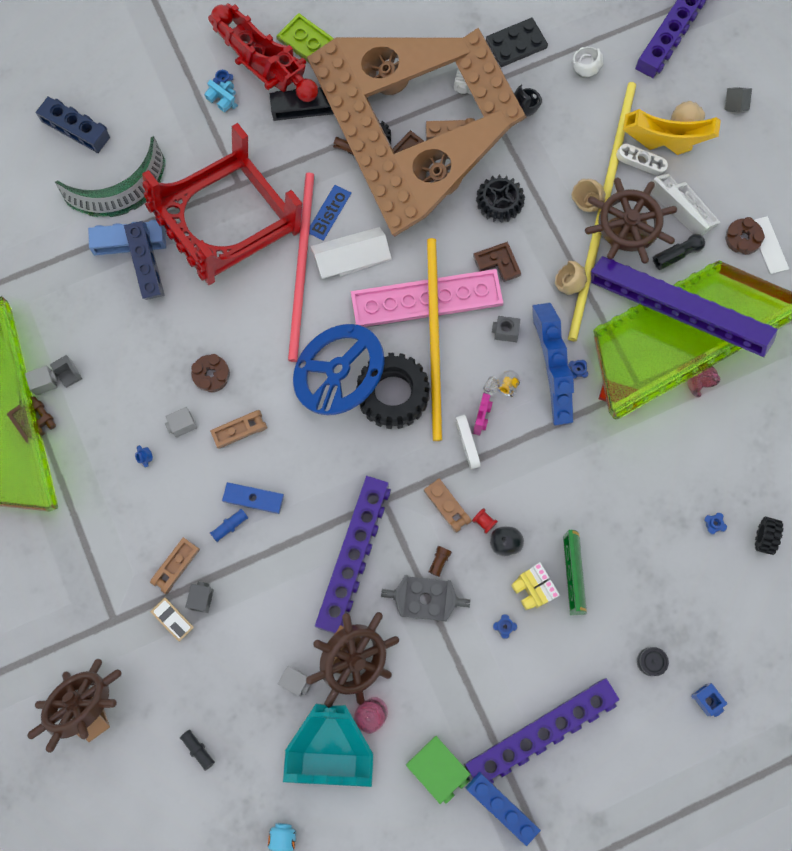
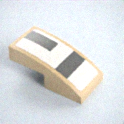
[150,597,194,641]

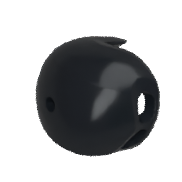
[514,84,542,117]
[490,526,524,556]

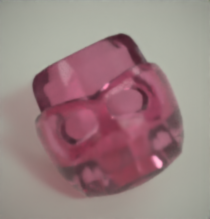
[686,363,721,397]
[354,697,388,734]

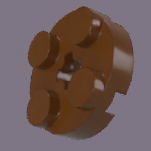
[726,217,765,255]
[191,354,230,392]

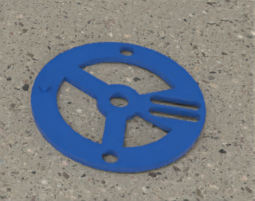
[293,324,384,415]

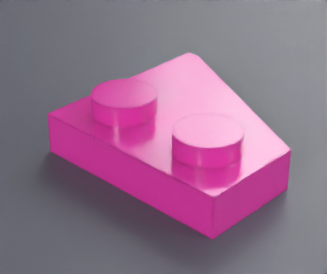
[473,393,493,436]

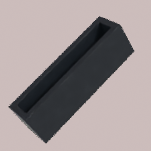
[269,87,334,121]

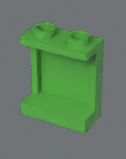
[406,736,471,804]

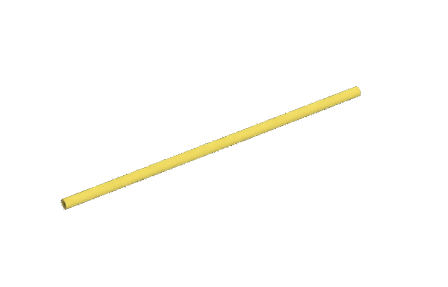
[568,82,636,342]

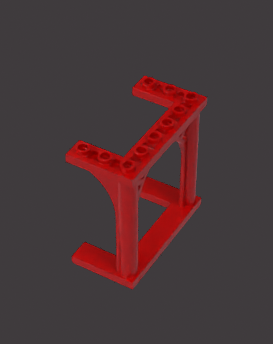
[142,123,302,285]

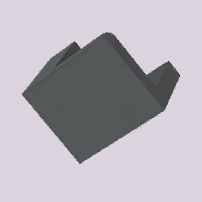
[725,87,752,111]
[50,355,82,388]

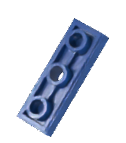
[222,482,284,514]

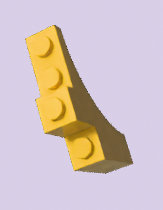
[623,109,721,155]

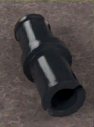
[180,730,215,771]

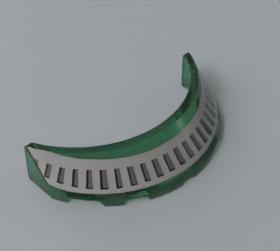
[55,136,165,217]

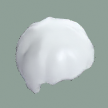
[572,46,603,77]

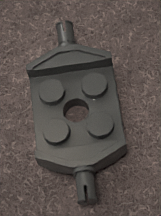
[381,575,470,622]

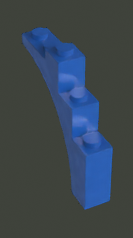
[532,303,574,425]

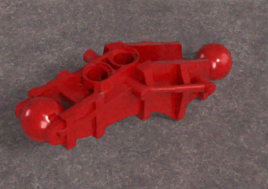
[208,3,318,102]

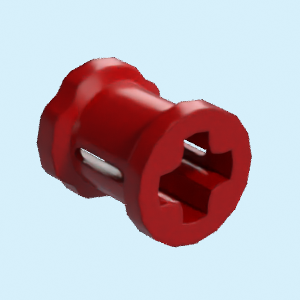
[472,508,498,534]

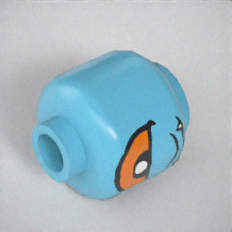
[268,823,296,851]

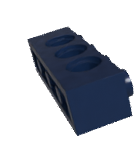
[36,96,110,154]
[124,221,165,300]

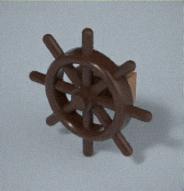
[585,177,677,264]
[306,612,399,708]
[27,659,122,753]

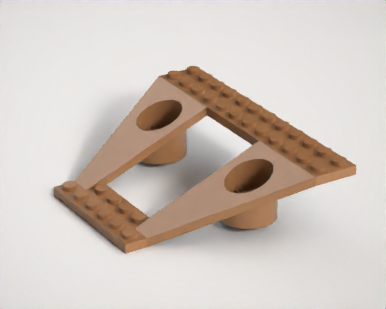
[307,28,527,236]

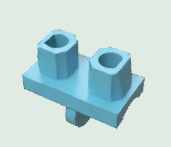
[204,79,238,113]

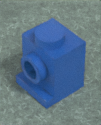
[691,683,728,717]

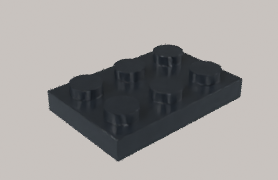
[486,17,548,67]

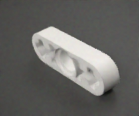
[616,144,668,176]
[455,414,480,469]

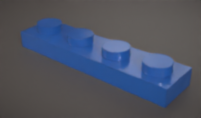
[465,772,541,846]

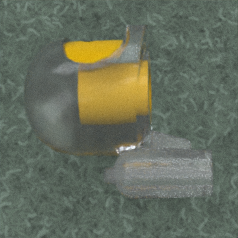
[483,370,521,397]

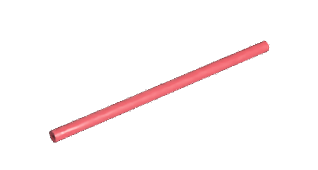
[288,172,314,362]

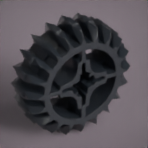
[476,174,525,223]

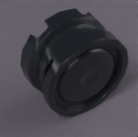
[637,647,669,676]

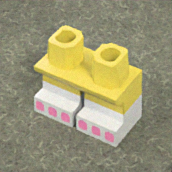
[511,562,560,610]

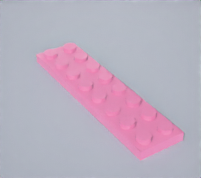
[351,269,503,327]

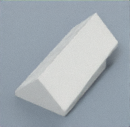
[651,173,720,236]
[310,227,392,279]

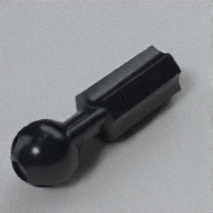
[653,234,705,270]

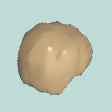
[671,101,705,122]
[571,179,606,212]
[555,261,587,295]

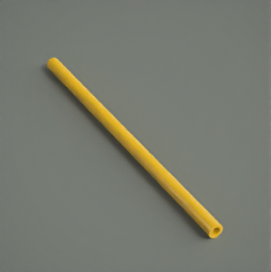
[427,238,442,441]

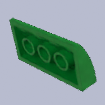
[563,530,587,615]

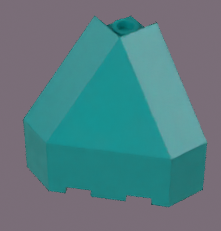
[283,704,373,787]

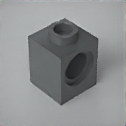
[492,316,520,343]
[185,581,214,613]

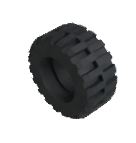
[356,353,430,429]

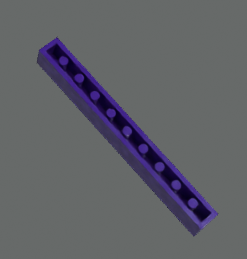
[591,256,778,357]

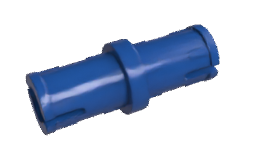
[210,509,248,542]

